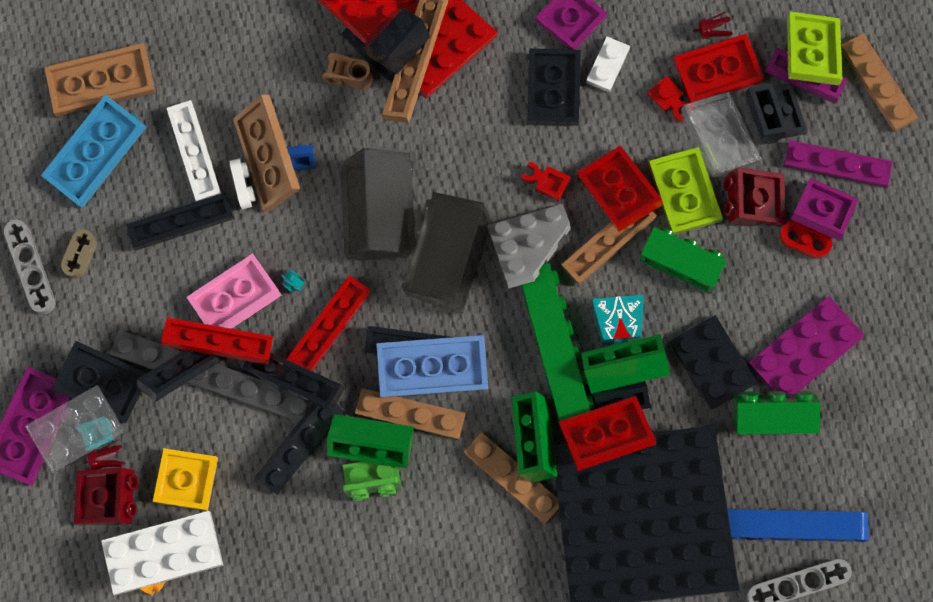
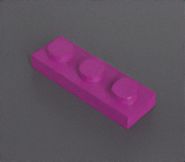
[765,48,848,104]

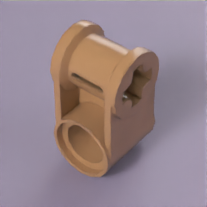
[322,53,373,90]

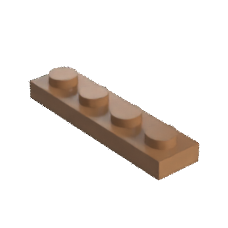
[841,33,918,132]
[561,211,657,286]
[355,388,466,440]
[464,432,559,525]

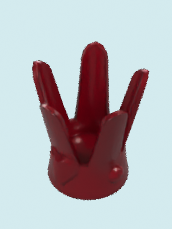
[693,10,733,40]
[83,439,126,470]

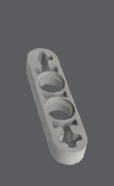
[4,220,55,315]
[747,559,852,602]

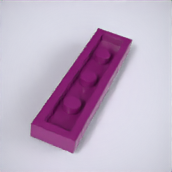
[783,140,893,188]

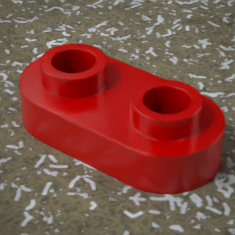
[779,221,832,259]

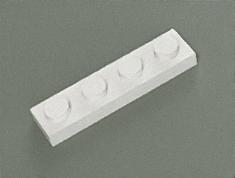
[167,100,222,202]

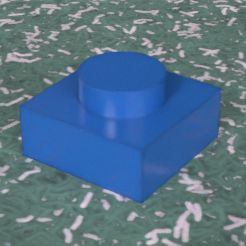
[287,145,316,170]

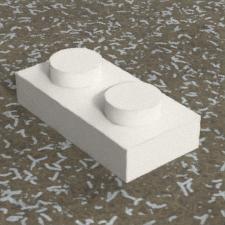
[586,37,630,93]

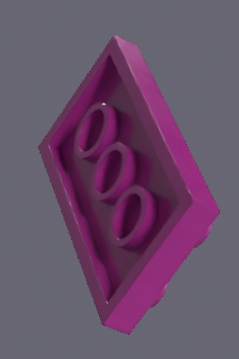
[748,296,865,394]
[0,367,73,486]

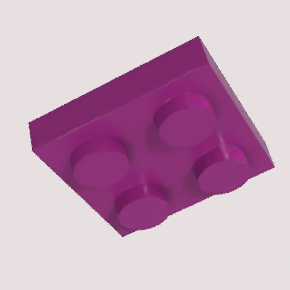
[535,0,608,50]
[791,178,859,241]

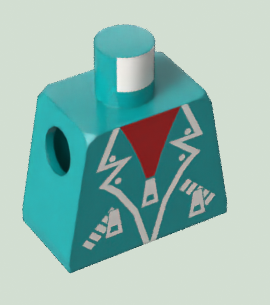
[592,295,644,345]

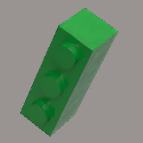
[639,227,727,294]
[581,334,670,394]
[511,391,558,483]
[734,391,821,435]
[327,414,414,468]

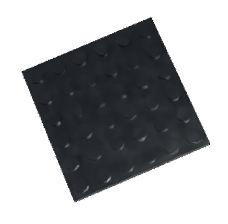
[553,425,739,602]

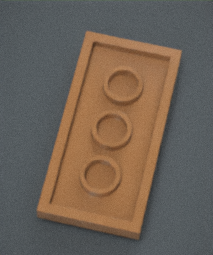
[44,43,156,117]
[233,95,300,212]

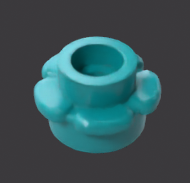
[281,269,306,293]

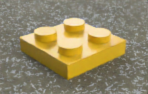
[153,448,218,511]

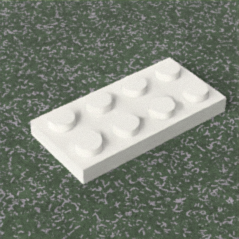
[101,511,223,595]

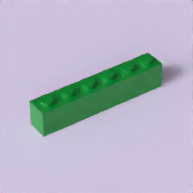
[521,263,595,428]

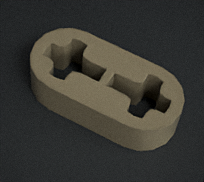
[61,229,97,279]

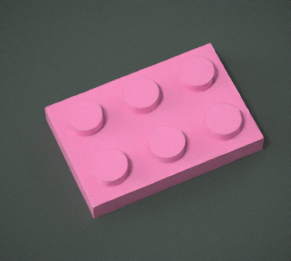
[187,253,282,329]

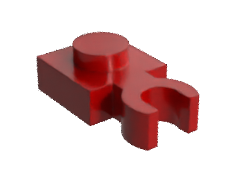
[647,76,693,122]
[521,162,571,202]

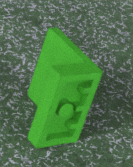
[343,462,402,501]

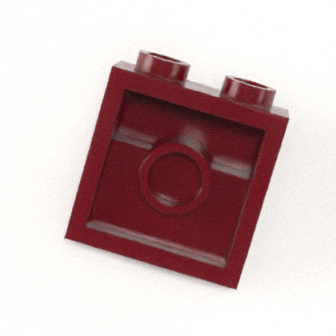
[723,167,786,227]
[74,467,138,526]

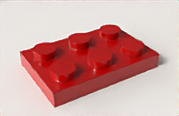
[673,33,764,106]
[576,145,663,232]
[559,396,656,471]

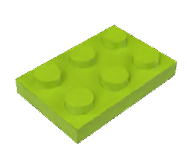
[787,11,842,85]
[648,147,723,235]

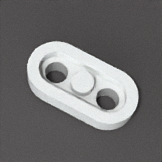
[230,158,256,210]

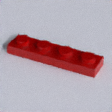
[286,275,371,371]
[161,317,273,364]

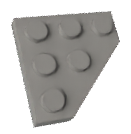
[487,204,571,289]

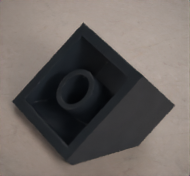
[359,8,431,74]

